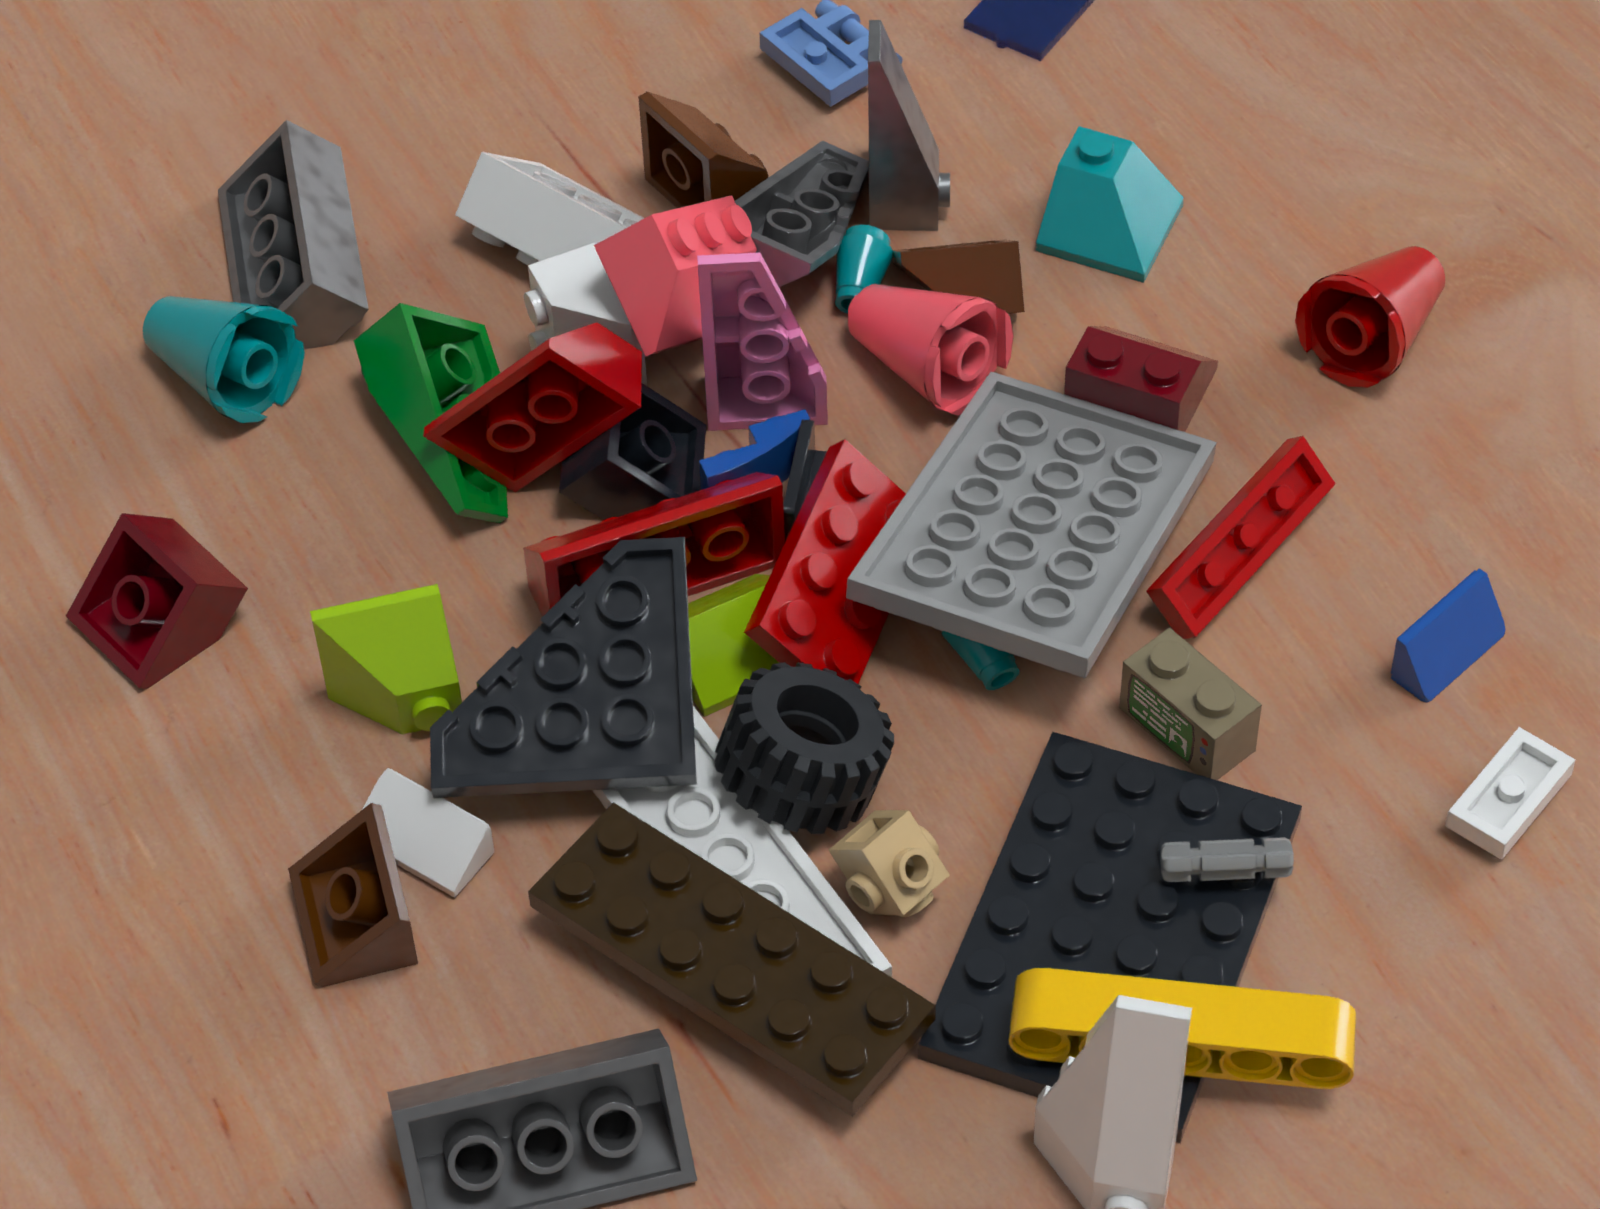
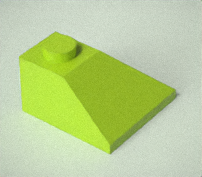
[310,584,462,735]

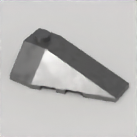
[868,20,950,231]

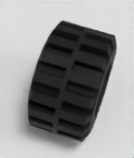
[714,662,894,834]

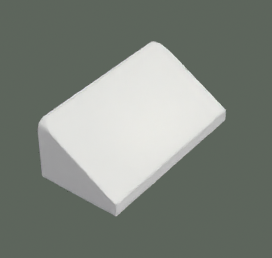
[362,768,495,898]

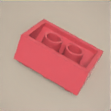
[594,195,757,357]

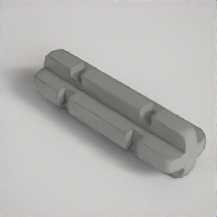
[1160,838,1294,882]

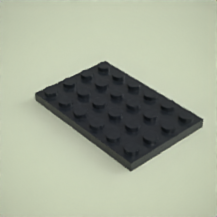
[918,731,1302,1144]

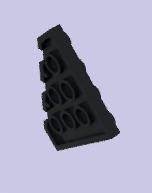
[430,537,697,798]

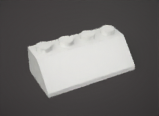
[455,152,644,265]

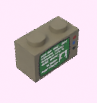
[1119,627,1262,780]

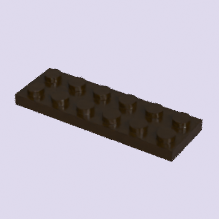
[528,802,936,1116]

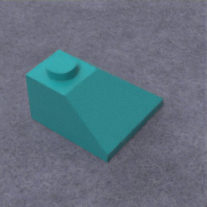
[1036,126,1184,283]

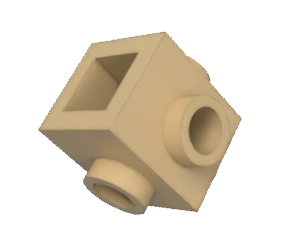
[829,810,950,918]

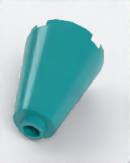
[143,296,305,423]

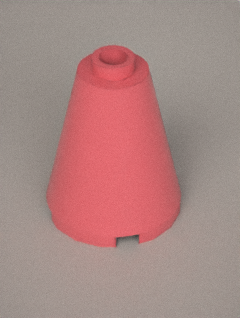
[848,284,1013,416]

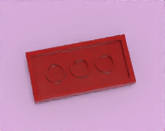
[744,439,906,684]

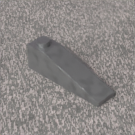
[735,140,869,287]

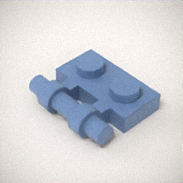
[759,0,902,107]

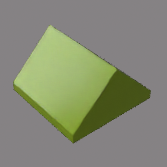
[688,574,779,717]

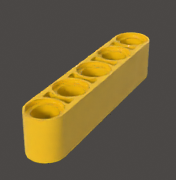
[1008,968,1356,1089]

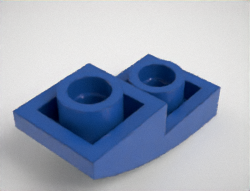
[699,409,810,490]

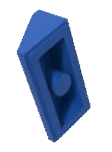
[1391,568,1506,703]

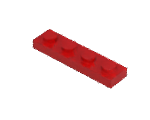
[1146,436,1336,639]

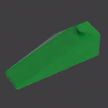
[353,303,508,523]

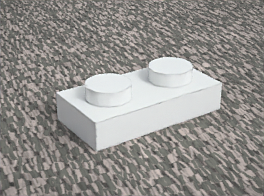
[1445,727,1576,860]

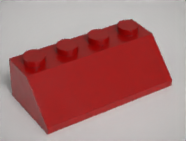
[523,472,785,617]

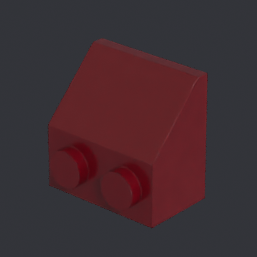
[1064,326,1218,432]
[66,513,248,689]

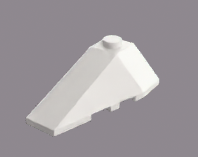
[1034,995,1192,1209]

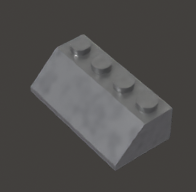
[218,120,369,349]
[387,1028,697,1209]

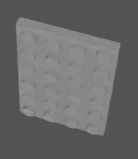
[846,371,1217,678]

